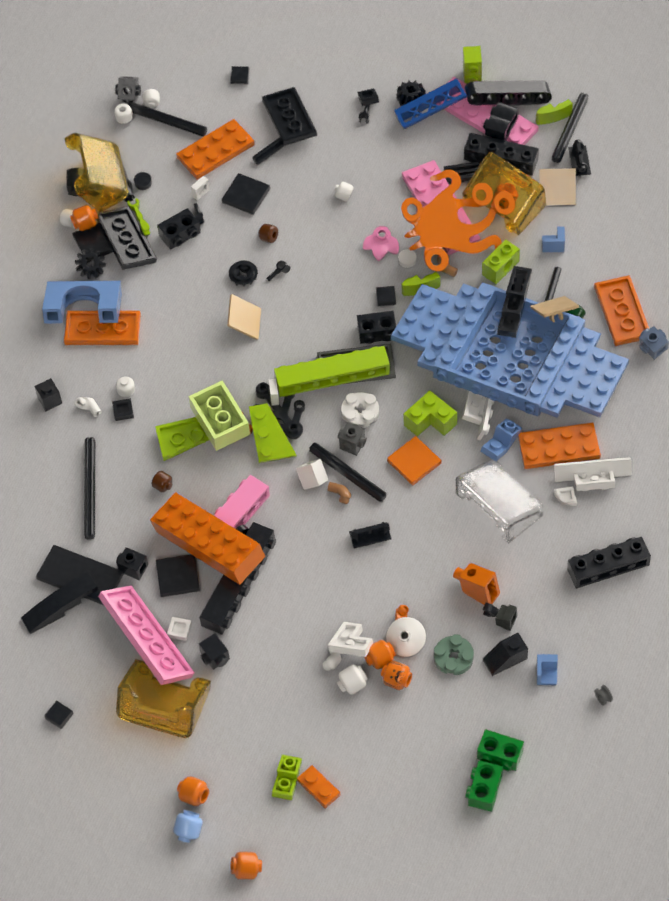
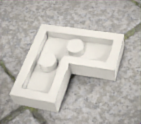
[328,622,373,657]

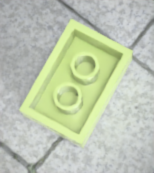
[188,380,250,451]

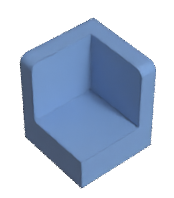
[542,227,565,252]
[537,654,558,685]

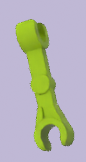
[127,198,150,236]

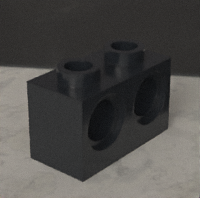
[157,208,201,250]
[357,310,396,344]

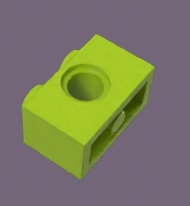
[463,46,482,84]
[482,239,520,284]

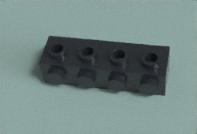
[464,133,539,176]
[567,536,651,589]

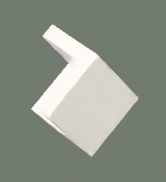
[296,459,328,490]

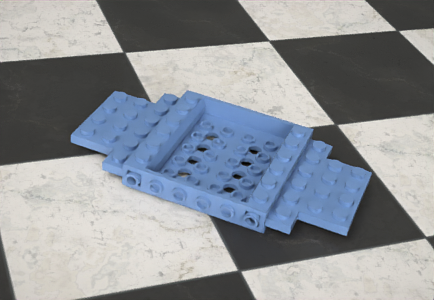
[391,282,629,418]

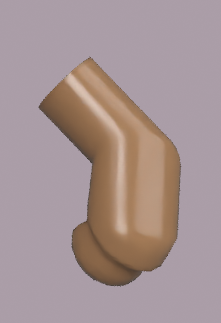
[437,254,458,277]
[327,482,351,504]

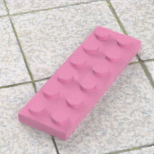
[436,77,538,145]
[402,160,481,255]
[98,585,195,685]

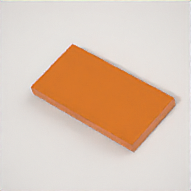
[594,275,649,346]
[64,311,141,345]

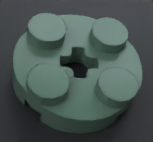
[434,634,474,675]

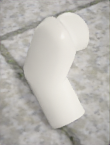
[75,397,102,417]
[322,652,342,671]

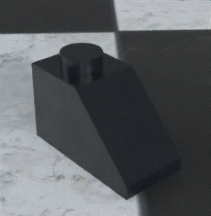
[483,633,528,676]

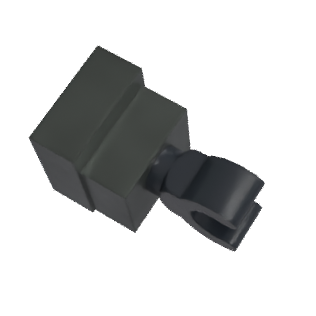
[482,602,517,631]

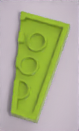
[155,417,209,461]

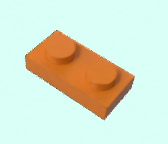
[297,765,340,809]

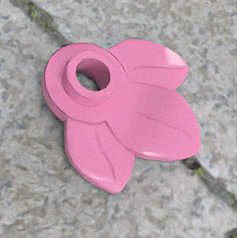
[363,226,399,261]

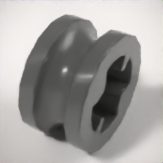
[594,685,613,706]

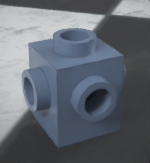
[639,326,669,360]

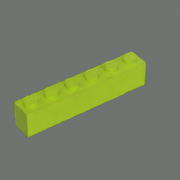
[274,346,390,397]

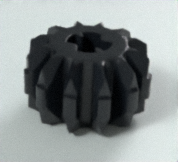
[396,80,426,106]
[75,248,106,279]

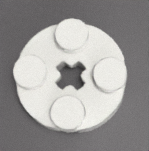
[341,392,379,428]

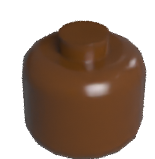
[258,224,278,243]
[151,471,173,492]

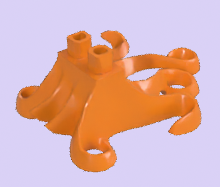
[401,170,515,272]

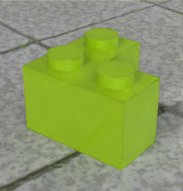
[403,390,457,437]

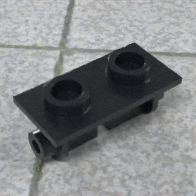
[568,139,591,176]
[349,522,392,549]

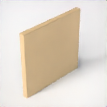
[539,168,576,205]
[227,294,261,340]
[530,296,579,322]

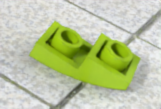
[536,99,573,125]
[401,272,440,296]
[272,754,302,801]

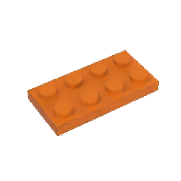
[176,119,255,180]
[518,422,601,469]

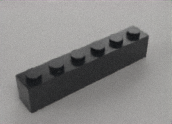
[199,522,276,635]

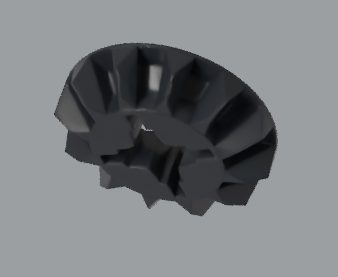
[229,260,258,286]

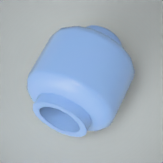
[173,810,203,843]

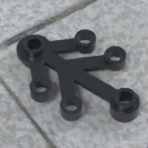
[253,382,305,439]

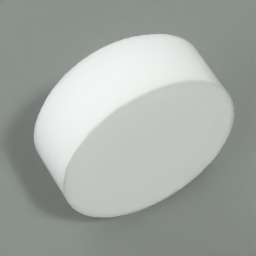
[398,249,417,268]

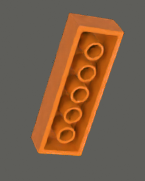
[150,492,265,585]

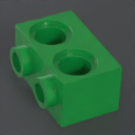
[477,729,524,771]
[465,761,503,812]

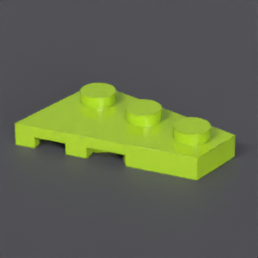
[249,403,297,463]

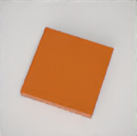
[387,436,441,486]

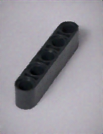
[465,81,552,105]

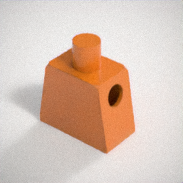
[453,563,500,605]

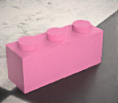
[214,475,270,529]

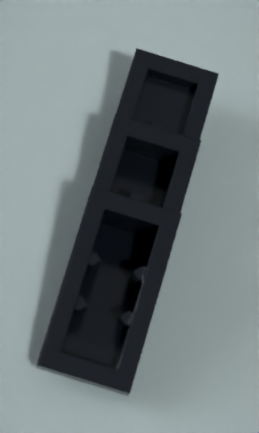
[497,266,532,338]
[21,572,98,634]

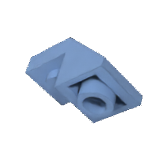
[480,418,522,461]

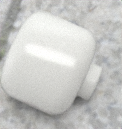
[142,89,160,108]
[114,104,133,124]
[334,181,353,202]
[60,209,74,228]
[116,376,135,397]

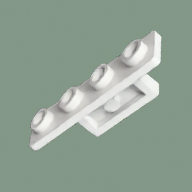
[462,391,495,440]
[554,457,632,491]

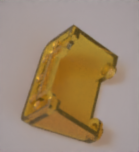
[64,133,128,212]
[462,152,546,235]
[116,659,211,738]

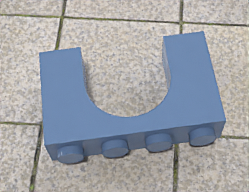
[42,281,122,324]

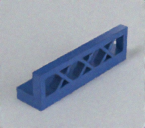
[394,78,467,129]

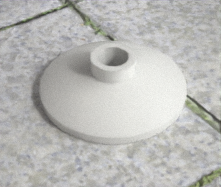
[386,617,426,657]

